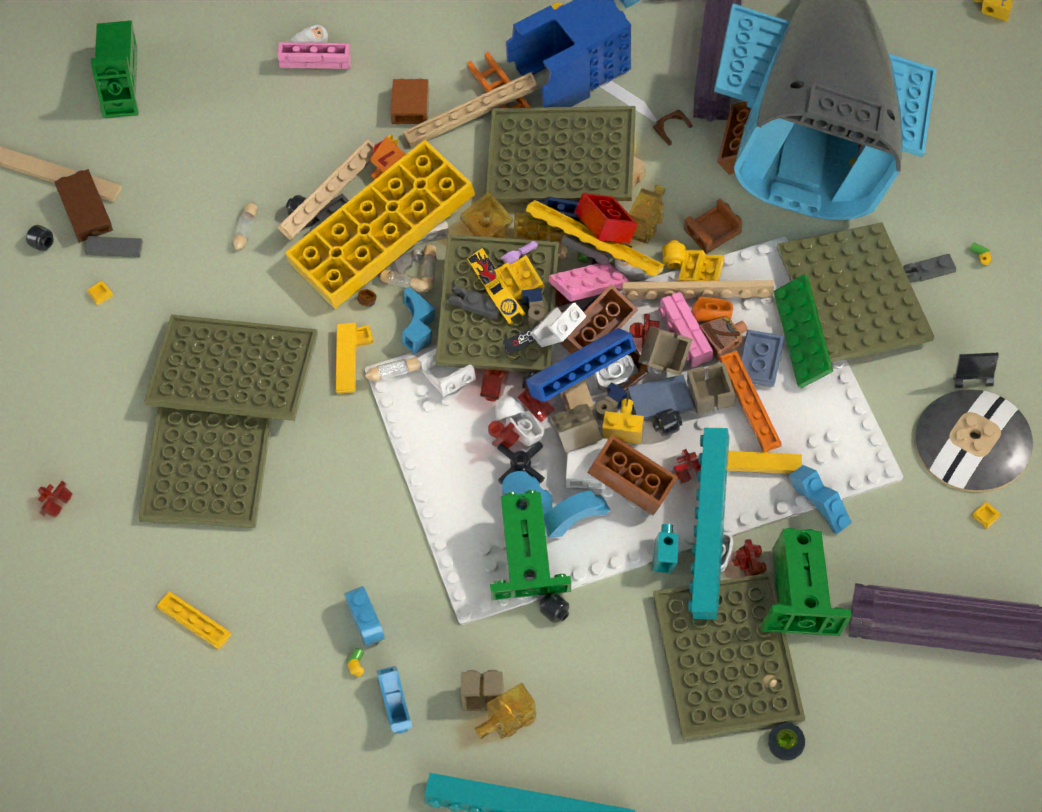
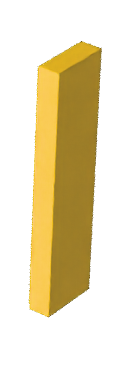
[336,322,357,394]
[727,451,802,474]
[157,591,231,650]

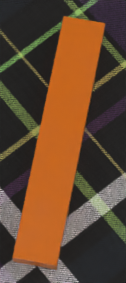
[719,351,782,453]

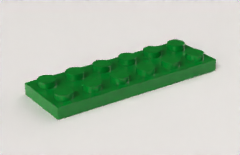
[773,274,834,388]

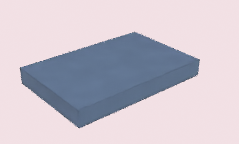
[741,329,785,387]
[628,374,694,421]

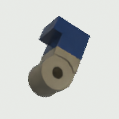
[521,288,545,326]
[596,382,627,422]

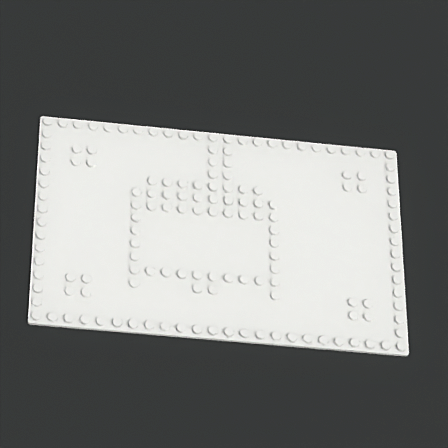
[365,237,903,625]

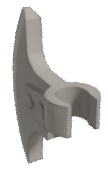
[391,248,423,281]

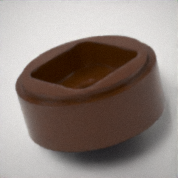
[357,289,377,306]

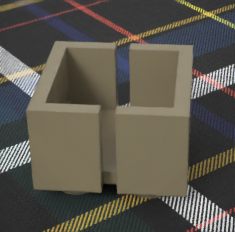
[638,326,693,376]
[687,362,735,414]
[551,404,602,453]
[461,670,504,711]

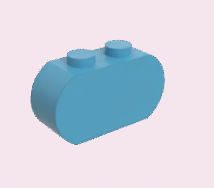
[502,471,553,516]
[344,586,385,647]

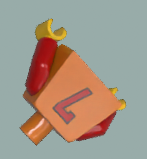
[370,134,406,179]

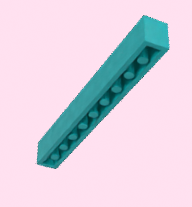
[688,428,730,620]
[424,773,635,812]

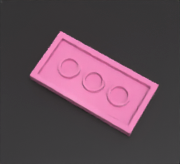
[548,263,630,301]

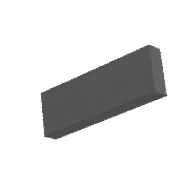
[85,236,143,257]

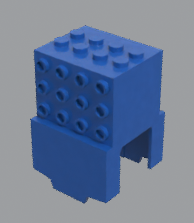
[506,0,631,108]

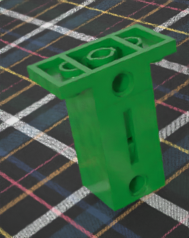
[91,20,139,118]
[490,490,571,601]
[761,528,852,636]

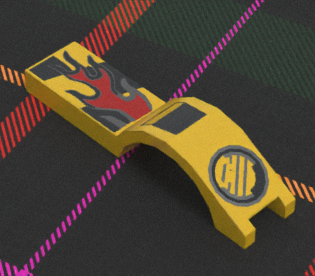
[467,248,525,325]

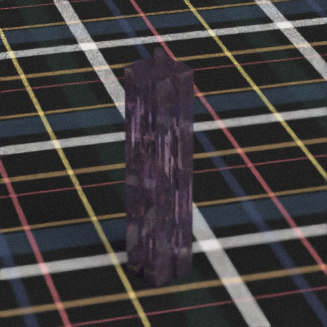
[693,0,743,122]
[849,583,1042,660]

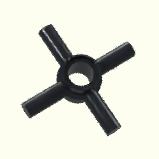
[497,441,545,485]

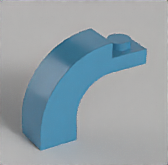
[544,490,610,538]

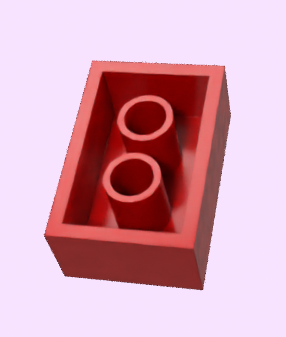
[575,193,638,244]

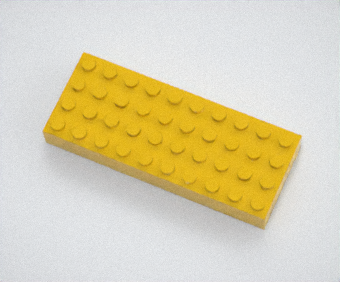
[285,140,475,309]

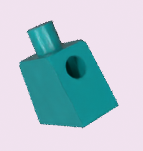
[652,524,679,574]

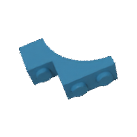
[402,287,435,354]
[789,465,852,534]
[377,666,412,734]

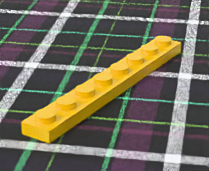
[526,200,665,276]

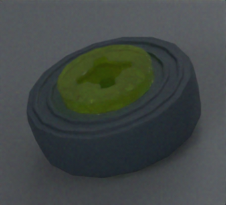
[768,723,805,760]

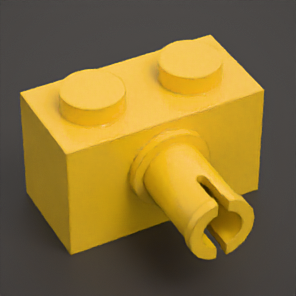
[602,399,644,444]

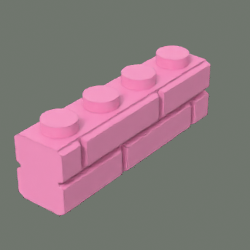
[278,42,351,69]
[658,292,713,367]

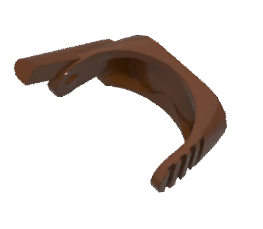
[653,110,693,146]
[621,349,649,391]

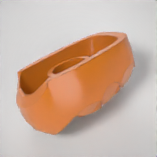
[691,297,733,322]

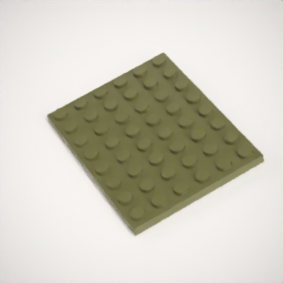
[485,106,636,203]
[777,222,934,363]
[435,234,559,373]
[144,314,318,421]
[139,407,272,528]
[653,573,805,741]

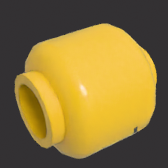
[662,240,686,269]

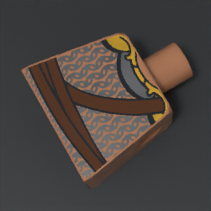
[700,316,747,361]

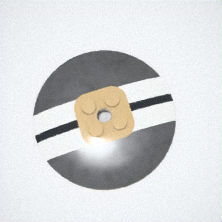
[915,389,1033,493]

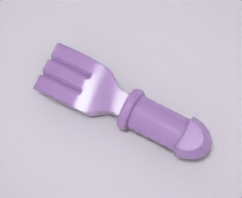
[501,241,538,265]

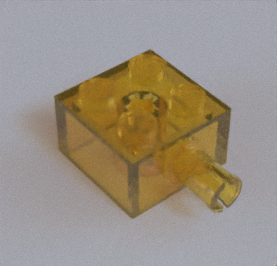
[629,185,665,244]
[460,191,513,238]
[513,212,566,242]
[475,683,536,739]

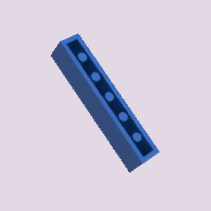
[526,328,636,402]

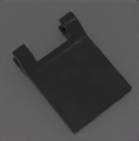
[953,352,999,388]

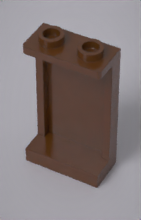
[54,169,113,243]

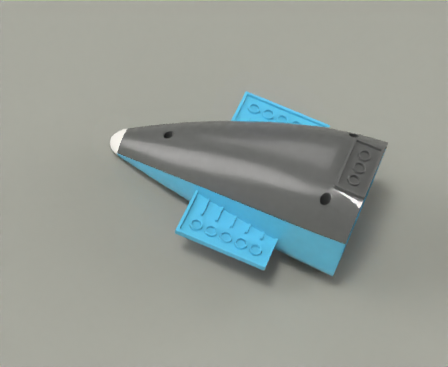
[714,0,937,220]

